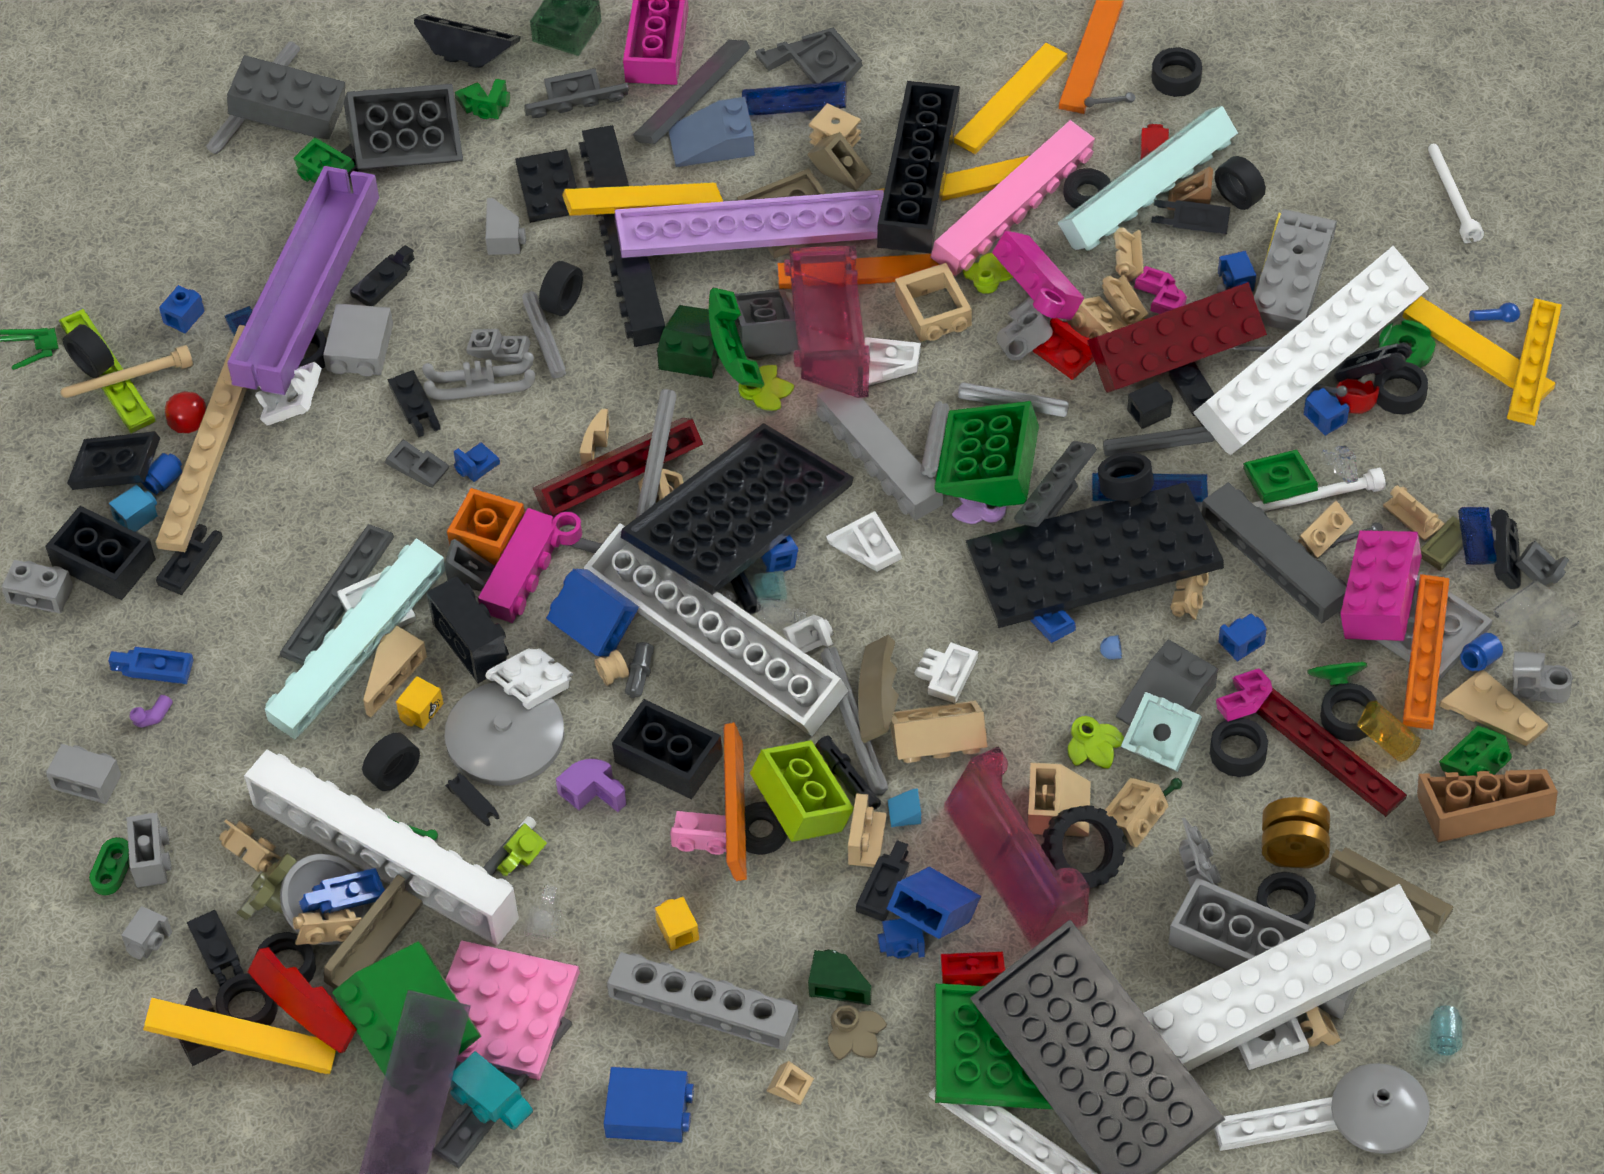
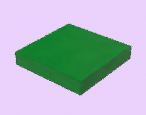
[1243,450,1318,504]

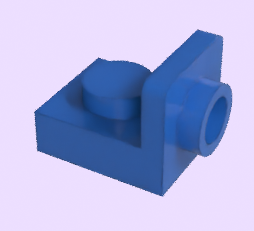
[453,442,500,482]

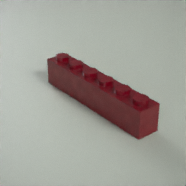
[533,417,704,516]

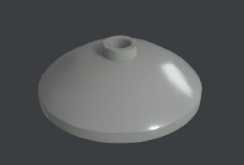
[280,854,370,945]
[1331,1063,1430,1154]

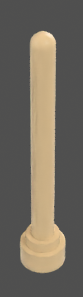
[61,345,193,398]

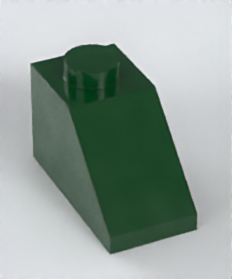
[808,949,872,1005]

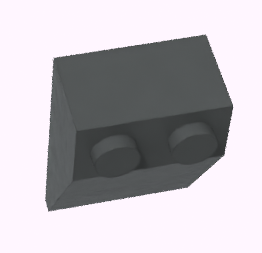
[734,288,799,359]
[1116,639,1218,741]

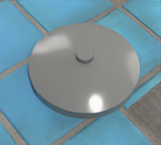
[444,681,565,786]

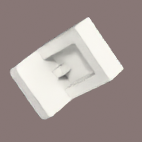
[783,615,833,653]

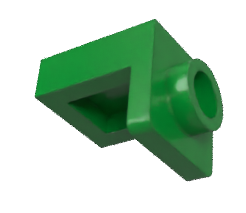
[471,79,510,119]

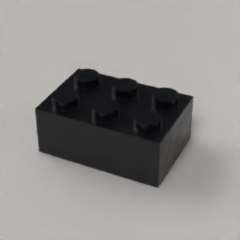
[45,506,156,600]
[426,576,509,684]
[612,699,723,800]

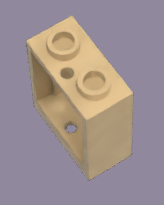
[895,263,972,342]

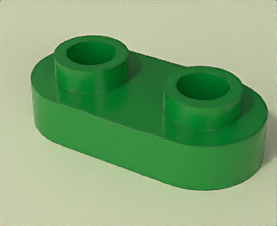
[89,837,130,895]

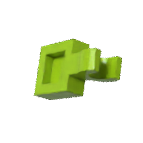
[496,823,547,877]

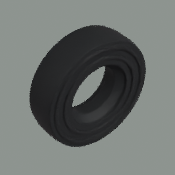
[1063,168,1111,209]
[745,802,788,855]

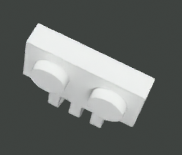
[914,642,978,704]

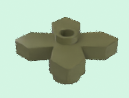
[236,853,297,920]

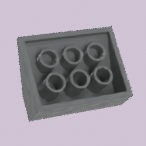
[344,84,463,170]

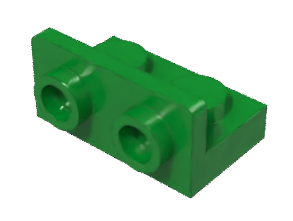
[293,137,355,183]
[1439,725,1512,776]

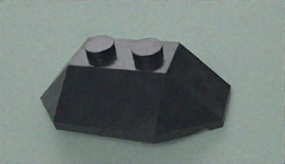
[414,14,521,68]

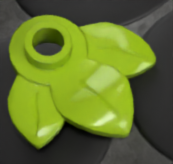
[962,252,1013,294]
[738,365,794,411]
[1067,716,1124,769]

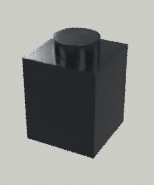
[1127,381,1173,429]

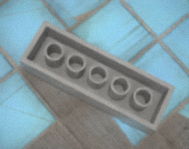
[1169,877,1359,1019]

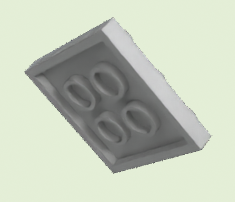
[1376,573,1493,682]

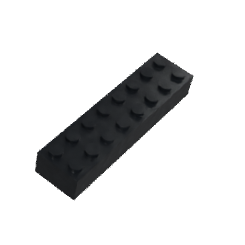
[877,81,960,254]

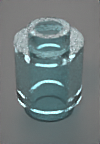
[1430,1006,1463,1056]

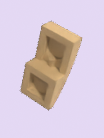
[580,409,610,465]

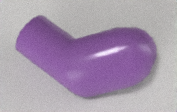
[129,695,173,728]

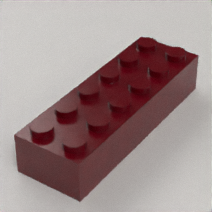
[1087,282,1267,393]

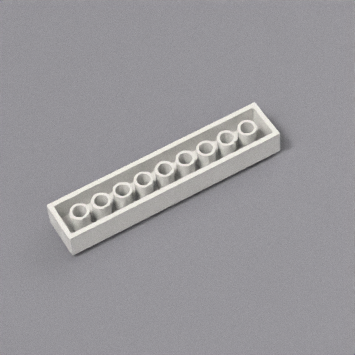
[1193,246,1429,455]
[584,523,849,737]
[244,749,519,946]
[1143,884,1431,1071]

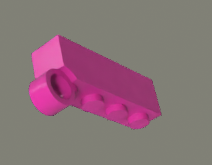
[992,230,1084,320]
[478,508,582,623]

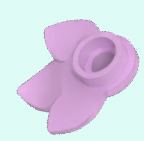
[952,497,1006,524]

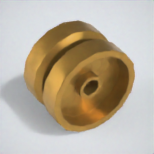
[1262,797,1330,869]

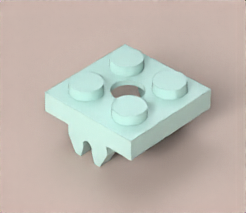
[1121,692,1202,772]

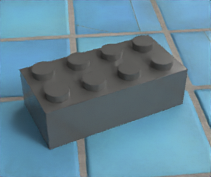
[227,55,345,140]

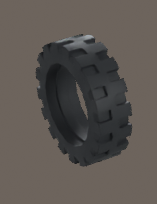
[1041,805,1126,889]

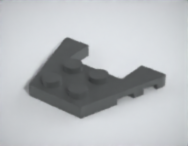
[755,27,863,120]

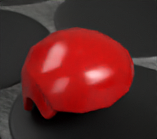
[1334,379,1379,414]
[165,391,207,434]

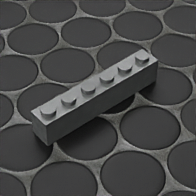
[1201,482,1347,624]

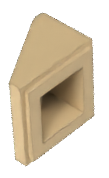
[767,1061,814,1105]

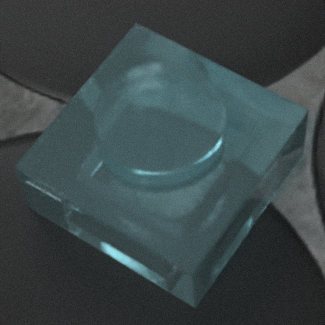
[754,571,787,603]

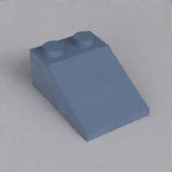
[669,97,755,167]

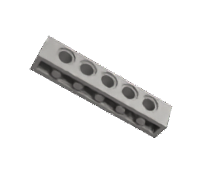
[607,952,799,1051]

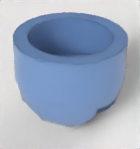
[1100,635,1122,660]

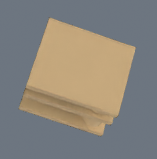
[809,103,861,148]

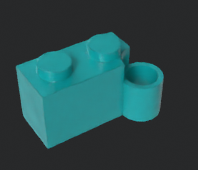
[448,1051,533,1130]

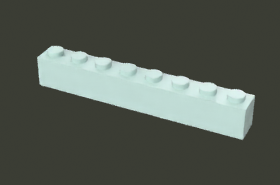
[1058,106,1238,251]
[265,538,445,739]

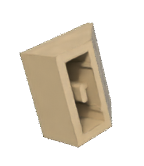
[1028,763,1091,837]

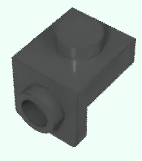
[1515,541,1569,587]

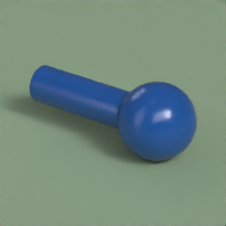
[1469,302,1520,322]

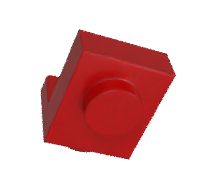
[1140,124,1169,160]

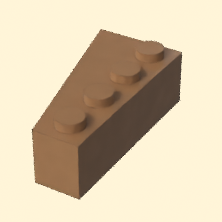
[1417,769,1558,843]

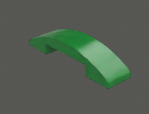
[709,287,764,388]

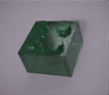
[530,0,602,56]

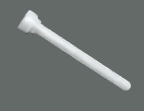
[1428,144,1484,243]
[1252,467,1386,512]

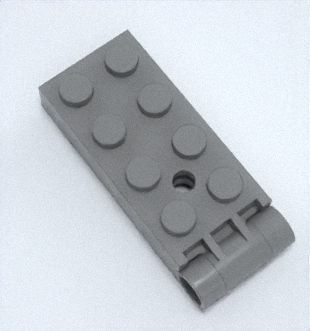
[1254,209,1337,331]

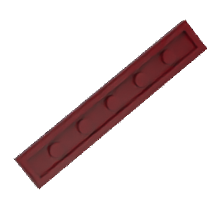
[1256,688,1407,817]

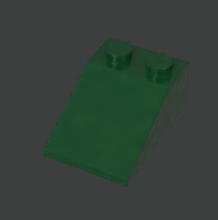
[657,305,719,379]

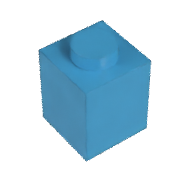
[109,484,158,532]

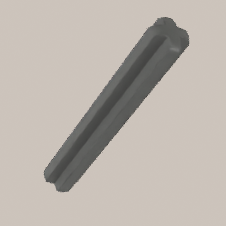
[1103,426,1215,456]

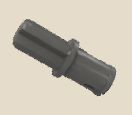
[625,642,654,698]

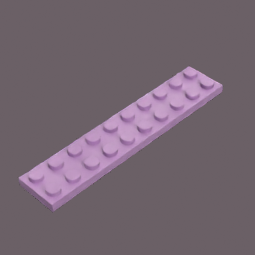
[615,190,884,258]

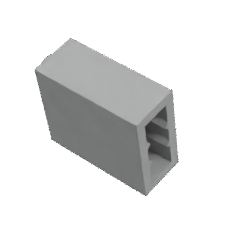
[323,304,393,376]

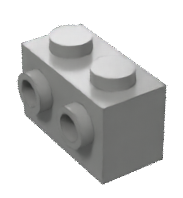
[1,560,73,614]
[46,744,121,804]
[126,812,171,888]

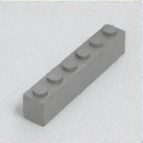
[816,379,943,521]

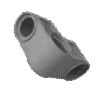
[996,297,1053,360]
[1513,651,1572,703]

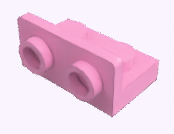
[670,811,726,855]

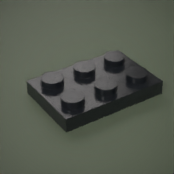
[515,149,577,223]
[67,431,160,490]

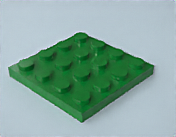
[934,983,1054,1110]

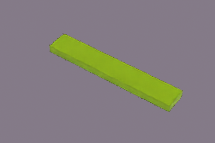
[59,309,156,433]

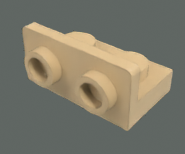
[1067,296,1128,339]
[1105,778,1168,847]
[848,793,886,867]

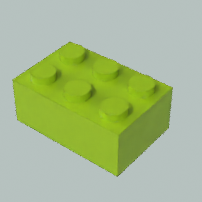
[750,740,854,842]

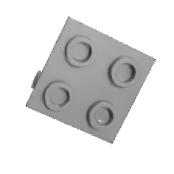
[1179,817,1221,888]

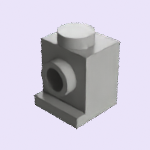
[121,906,172,959]

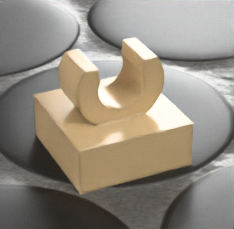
[1300,1006,1341,1047]

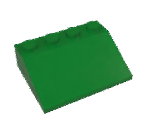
[934,401,1039,507]
[332,941,482,1095]

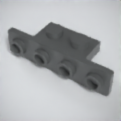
[524,68,629,118]
[1014,441,1097,527]

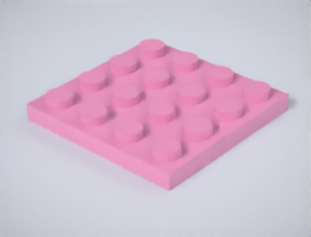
[446,940,580,1080]

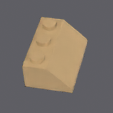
[890,701,988,763]

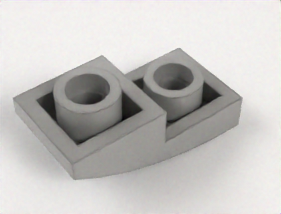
[466,329,531,363]

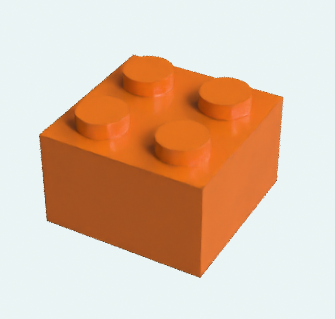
[447,488,525,566]

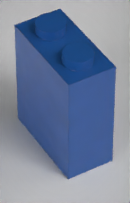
[546,569,639,656]
[887,866,981,939]
[604,1067,694,1142]

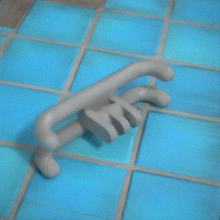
[422,352,535,400]

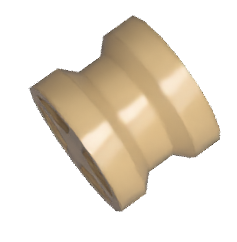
[594,650,629,686]

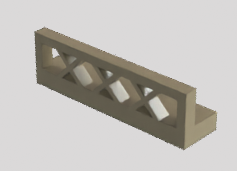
[1329,847,1454,934]
[324,874,423,989]

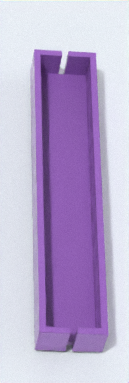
[227,166,379,395]

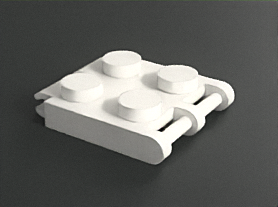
[485,648,573,710]

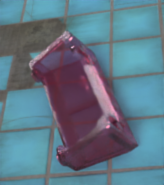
[784,245,870,398]
[944,746,1090,948]

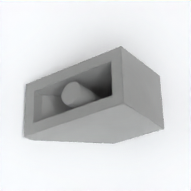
[485,198,526,255]

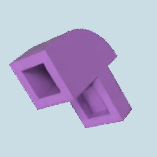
[556,759,626,812]

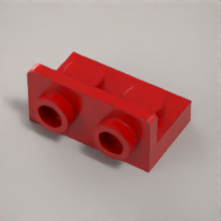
[1032,318,1094,380]
[941,951,1005,986]

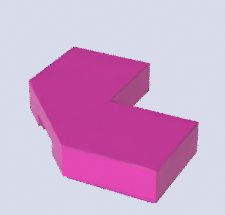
[1134,266,1187,314]
[1216,668,1272,722]

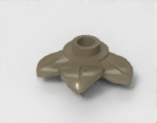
[828,1005,887,1060]

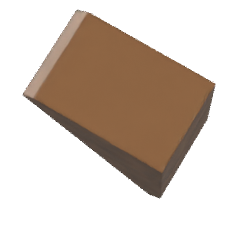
[1167,166,1213,211]

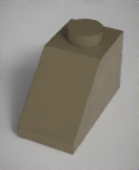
[807,132,872,191]

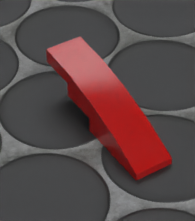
[247,947,357,1053]

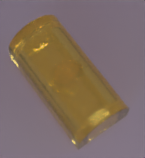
[1357,700,1421,762]

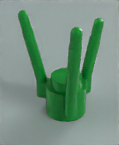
[0,327,59,370]

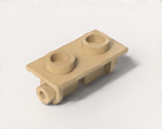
[1113,228,1144,282]
[1102,274,1148,325]
[1383,485,1444,541]
[1298,500,1353,559]
[1170,573,1209,620]
[219,820,281,873]
[293,909,362,945]

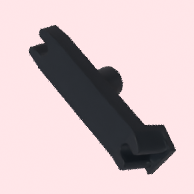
[445,773,500,826]

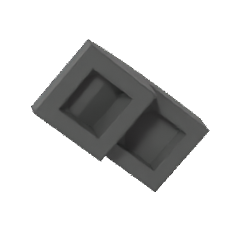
[385,439,450,488]

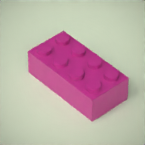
[623,0,689,85]
[1340,530,1422,641]

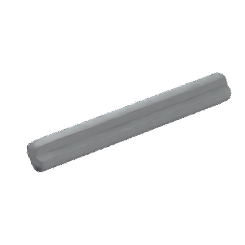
[522,291,566,379]
[958,382,1069,417]
[920,401,949,478]

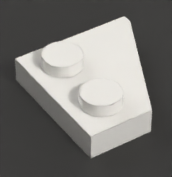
[858,337,921,388]
[826,511,902,572]

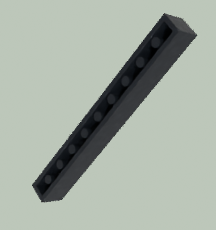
[578,125,665,347]

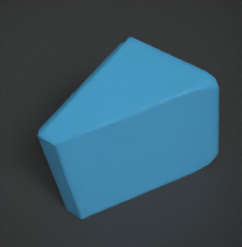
[887,788,921,827]

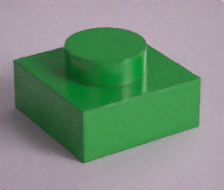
[455,82,488,114]

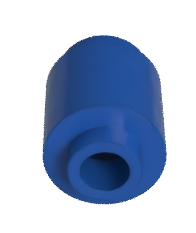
[142,453,182,495]
[1460,633,1503,671]

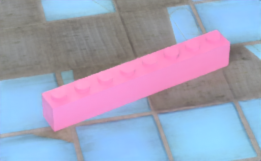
[931,120,1095,277]

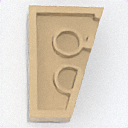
[1439,669,1548,746]

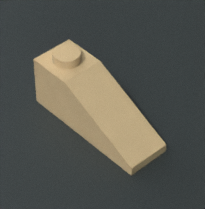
[363,626,427,717]

